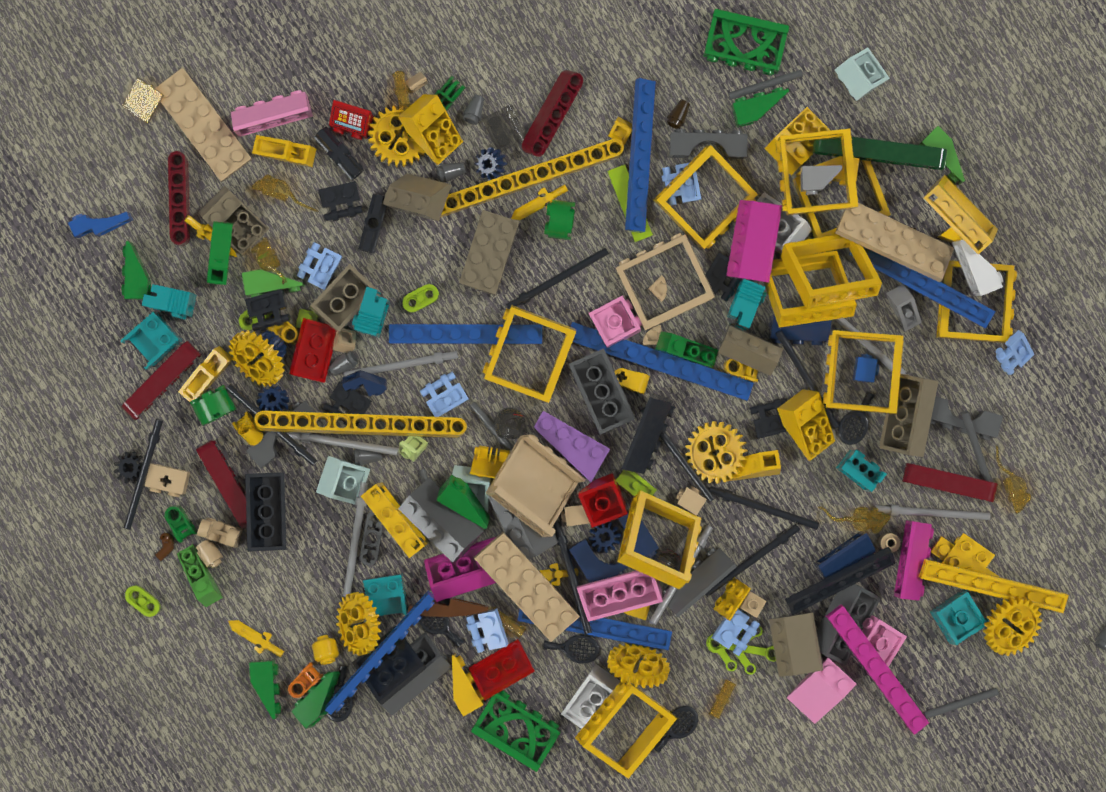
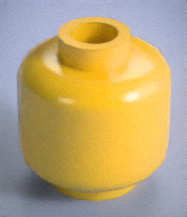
[312,635,339,665]

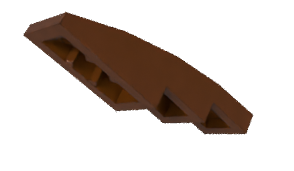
[408,597,489,617]

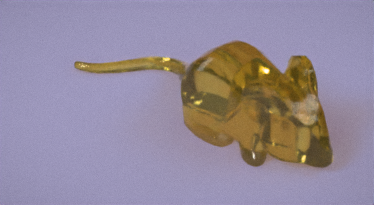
[252,174,319,212]
[251,237,287,285]
[996,446,1031,514]
[818,506,891,534]

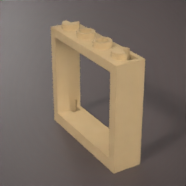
[616,233,716,330]

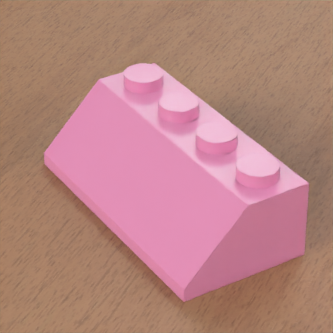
[231,90,313,137]
[577,570,663,622]

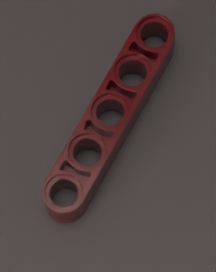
[522,70,583,157]
[168,151,190,246]
[121,341,202,421]
[196,439,246,530]
[902,463,998,502]

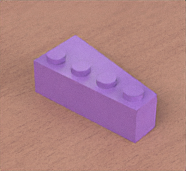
[534,411,610,482]

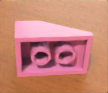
[787,656,856,724]

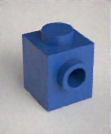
[852,354,880,383]

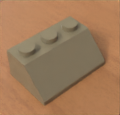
[383,173,451,222]
[309,264,378,332]
[718,323,783,376]
[769,612,823,677]

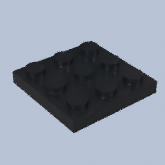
[352,626,427,705]

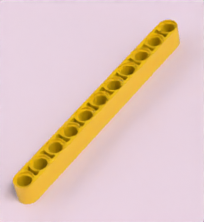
[440,139,624,218]
[254,411,467,438]

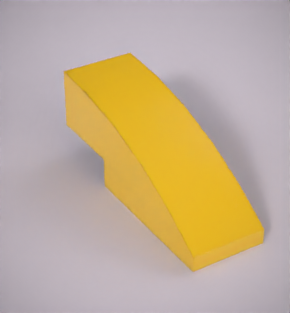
[252,135,317,167]
[178,346,232,402]

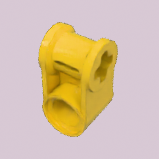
[268,314,300,344]
[724,358,758,382]
[614,368,650,394]
[232,411,263,446]

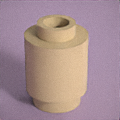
[878,533,900,553]
[196,539,223,569]

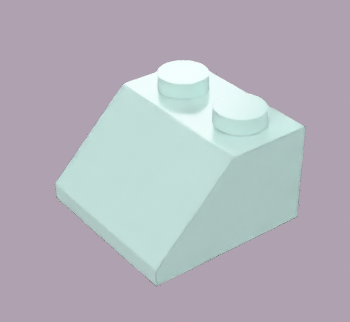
[835,48,890,101]
[316,456,370,504]
[452,465,492,513]

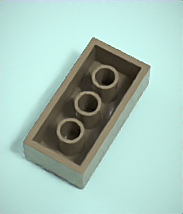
[459,210,520,296]
[879,374,939,457]

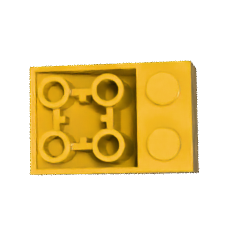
[398,94,463,165]
[764,107,831,175]
[777,389,835,461]

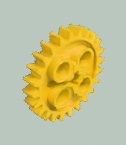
[368,105,425,168]
[229,330,285,387]
[685,421,748,484]
[336,592,381,656]
[983,595,1042,656]
[607,643,670,688]

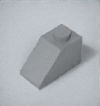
[800,165,842,195]
[886,284,922,332]

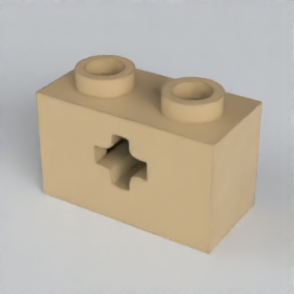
[145,463,190,497]

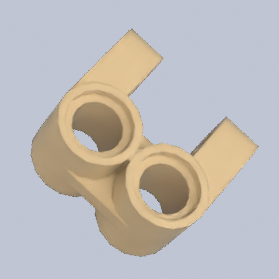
[197,517,243,548]

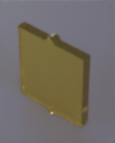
[122,78,164,123]

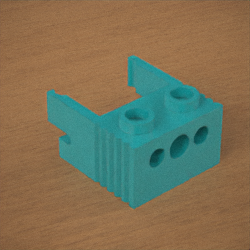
[727,279,767,330]
[142,284,197,320]
[352,287,390,338]
[120,311,182,370]
[836,449,887,492]
[363,573,408,616]
[929,589,989,645]

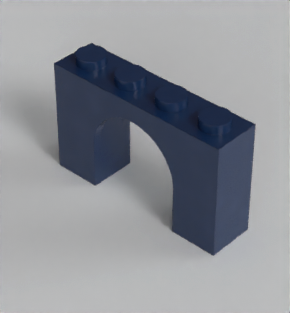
[569,512,659,583]

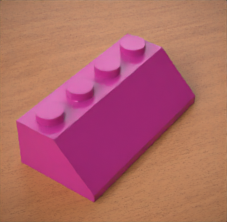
[727,200,782,283]
[894,520,934,601]
[424,536,497,602]

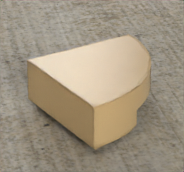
[648,275,667,302]
[643,325,661,345]

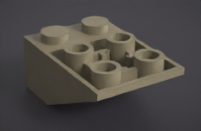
[198,186,269,256]

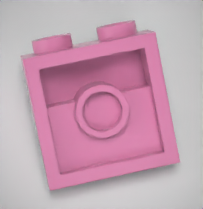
[589,295,642,348]
[862,615,907,667]

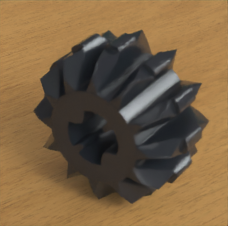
[114,452,143,484]

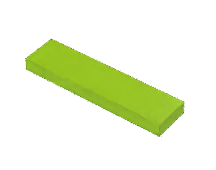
[607,164,653,242]

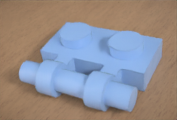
[662,163,701,206]
[296,242,342,290]
[996,330,1034,375]
[420,371,469,417]
[466,608,509,653]
[711,609,760,656]

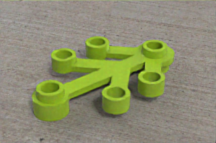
[706,626,776,675]

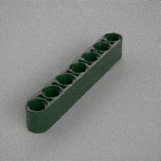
[813,136,947,170]

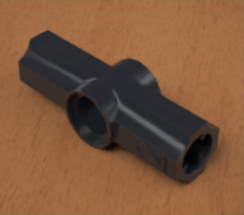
[314,127,364,181]
[358,194,387,254]

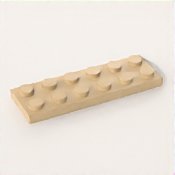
[152,67,252,182]
[835,203,954,282]
[474,532,580,642]

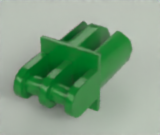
[434,75,466,112]

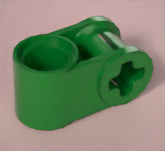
[165,505,197,543]

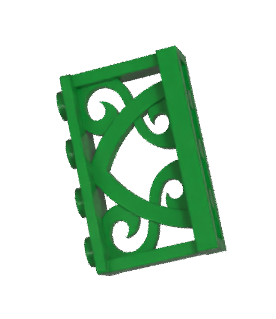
[703,9,789,76]
[471,690,561,772]

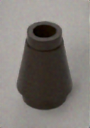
[667,99,690,129]

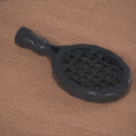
[838,392,875,445]
[419,615,464,647]
[543,635,600,664]
[327,665,353,722]
[654,706,698,753]

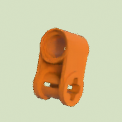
[288,662,324,698]

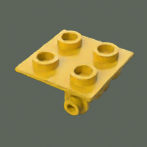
[470,445,510,478]
[942,533,995,573]
[713,578,751,621]

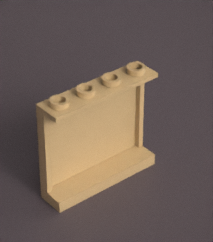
[486,434,586,537]

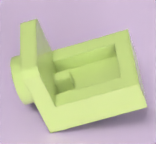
[399,436,428,462]

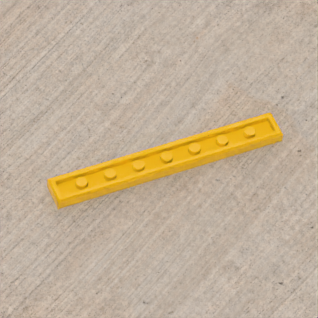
[919,559,1069,613]

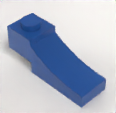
[68,211,133,238]

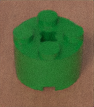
[544,199,576,240]
[190,385,236,426]

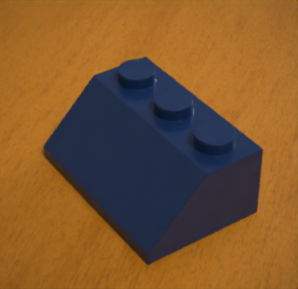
[769,314,832,346]
[813,531,876,579]

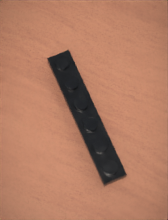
[785,547,896,616]

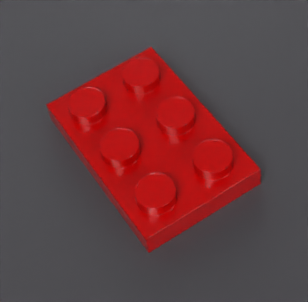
[289,318,337,383]
[469,639,535,700]

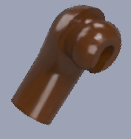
[155,532,174,561]

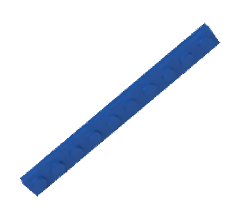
[571,322,754,401]

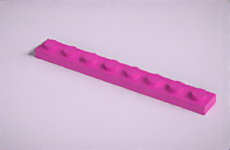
[826,604,929,735]

